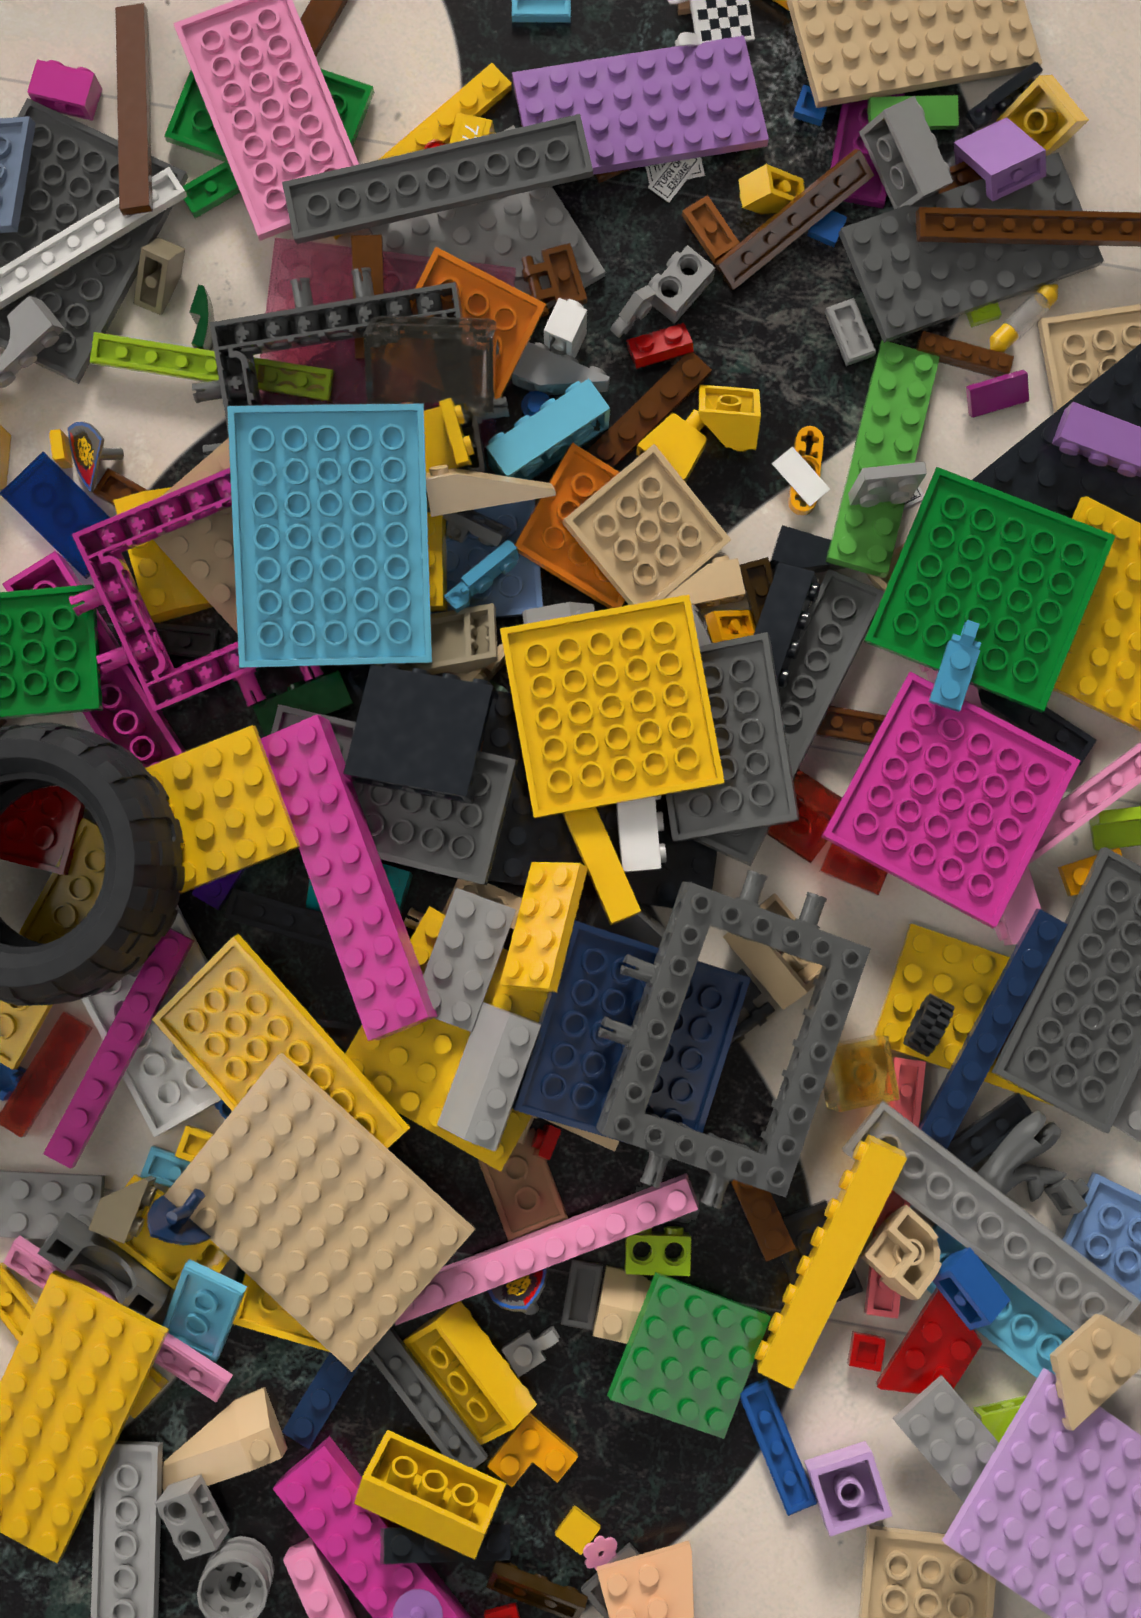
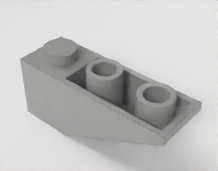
[512,342,610,395]

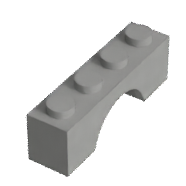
[0,296,65,388]

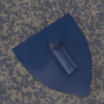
[147,1189,211,1245]

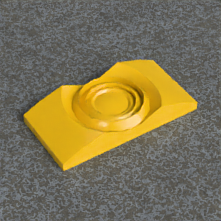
[107,1174,230,1290]

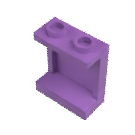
[954,117,1046,201]

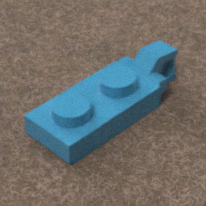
[444,540,519,613]
[928,620,981,712]

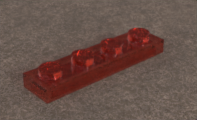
[0,1011,93,1138]

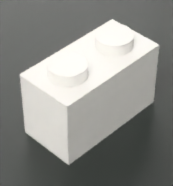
[544,298,587,358]

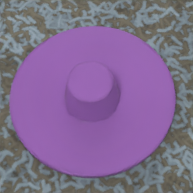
[393,1589,443,1618]

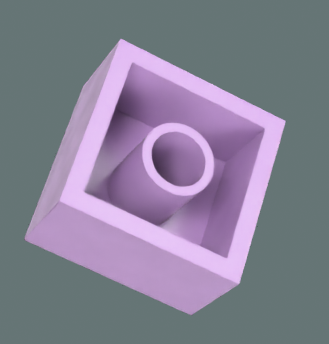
[804,1441,892,1536]

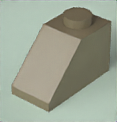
[133,237,185,315]

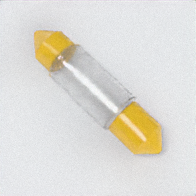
[989,284,1059,353]

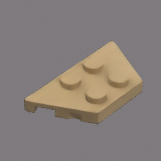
[1050,1314,1141,1431]

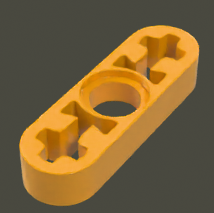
[788,426,824,516]

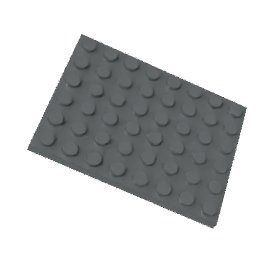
[0,98,189,384]

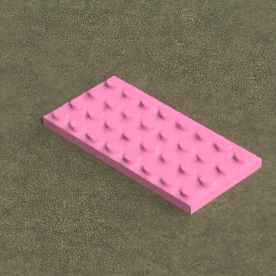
[173,0,359,241]

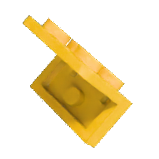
[424,398,474,473]

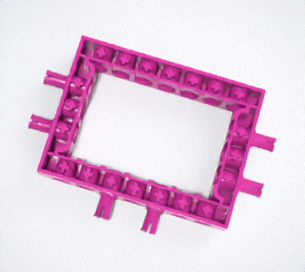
[69,468,324,712]

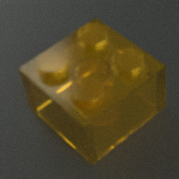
[823,1035,900,1112]

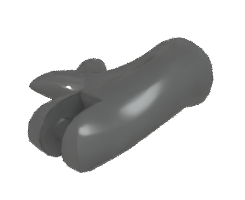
[978,1110,1066,1202]

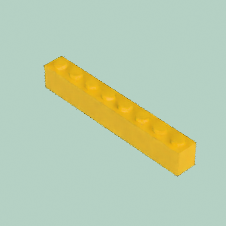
[754,1134,907,1389]

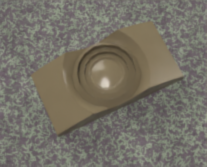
[375,603,498,675]

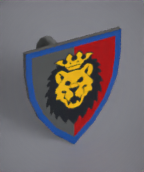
[67,422,124,492]
[488,1268,548,1315]

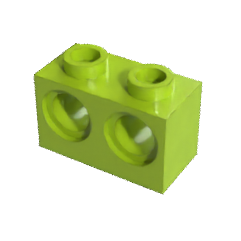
[625,1226,691,1276]

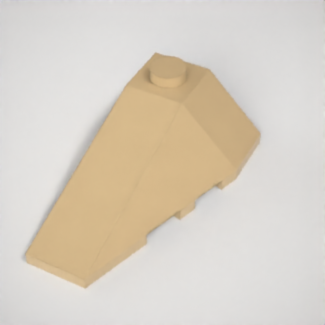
[426,465,556,517]
[593,1265,651,1344]

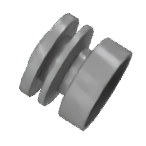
[197,1536,274,1618]

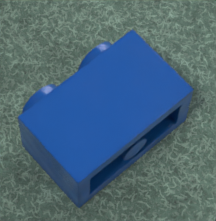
[933,1247,1010,1330]

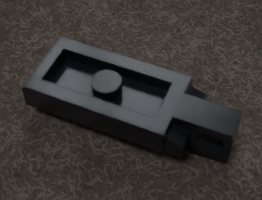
[965,62,1043,130]

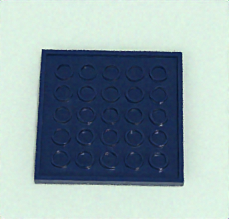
[512,921,751,1145]

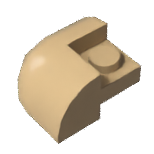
[860,1205,942,1300]

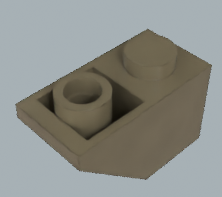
[88,1176,157,1243]

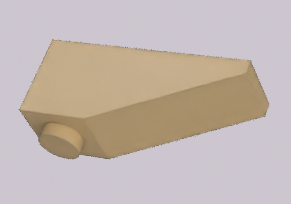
[664,556,746,609]

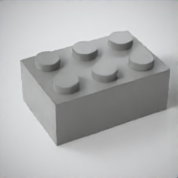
[859,96,953,209]

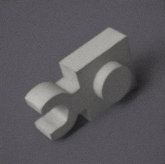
[610,285,656,338]

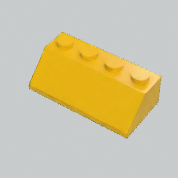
[403,1301,537,1445]

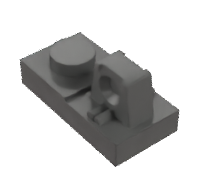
[443,510,511,547]

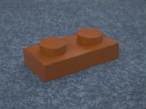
[682,195,740,263]

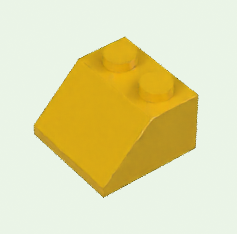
[996,75,1089,156]

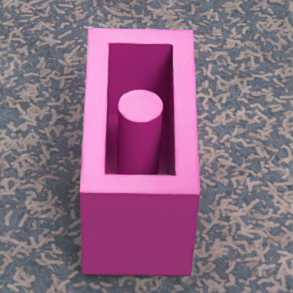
[27,59,102,121]

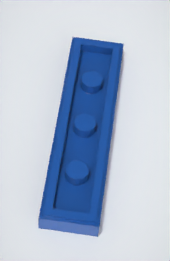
[740,1378,818,1516]

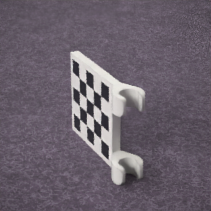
[668,0,755,47]

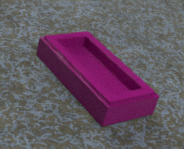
[966,369,1029,418]

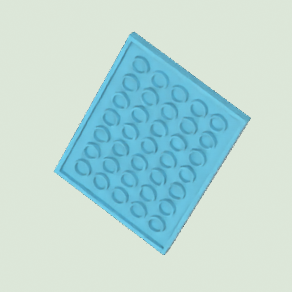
[227,404,432,668]

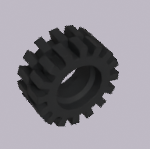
[903,993,954,1057]

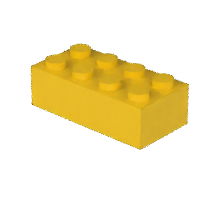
[354,1430,506,1559]

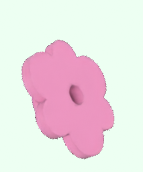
[583,1536,617,1571]

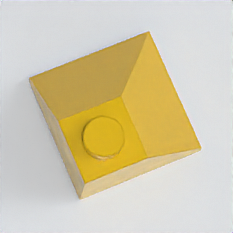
[699,384,761,451]

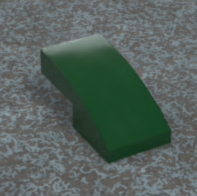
[189,284,214,350]

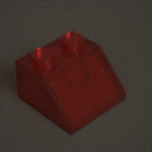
[767,769,842,863]

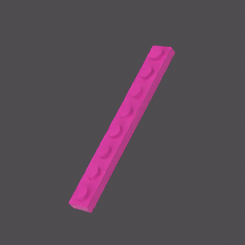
[43,928,195,1169]

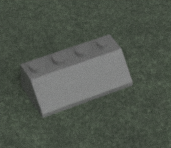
[437,1002,541,1151]

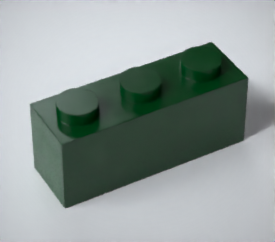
[252,669,356,737]

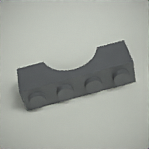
[37,1212,171,1320]

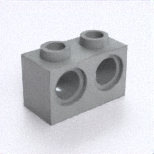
[648,245,715,324]
[155,1474,229,1560]

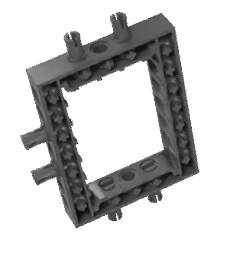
[192,267,509,473]
[596,870,871,1209]

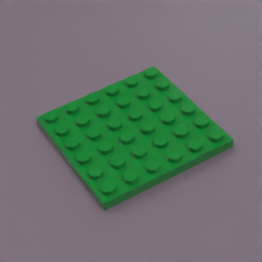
[864,467,1116,713]

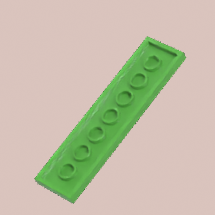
[826,340,940,578]

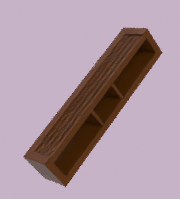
[916,331,1014,378]

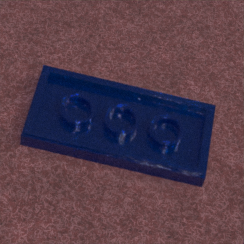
[0,452,110,579]

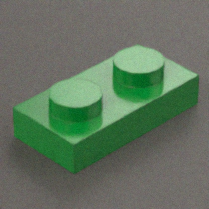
[182,160,240,219]

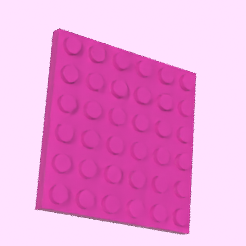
[821,672,1080,929]

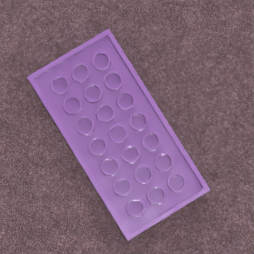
[512,36,769,175]

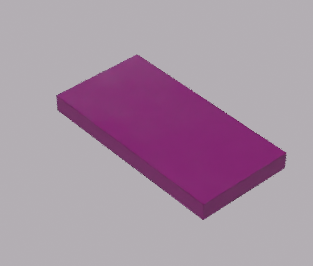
[830,93,905,209]

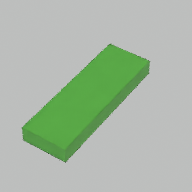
[868,95,959,130]

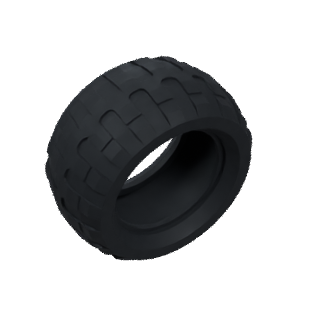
[0,723,185,1006]

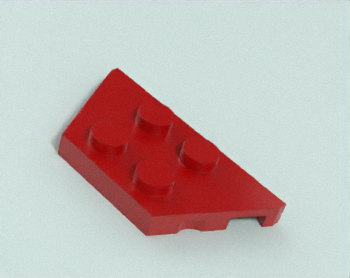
[876,1287,983,1394]

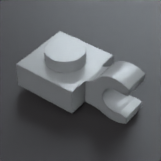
[501,1326,560,1377]

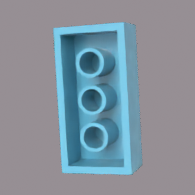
[486,378,610,480]

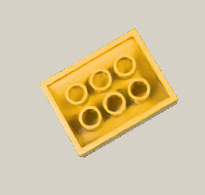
[113,487,213,623]

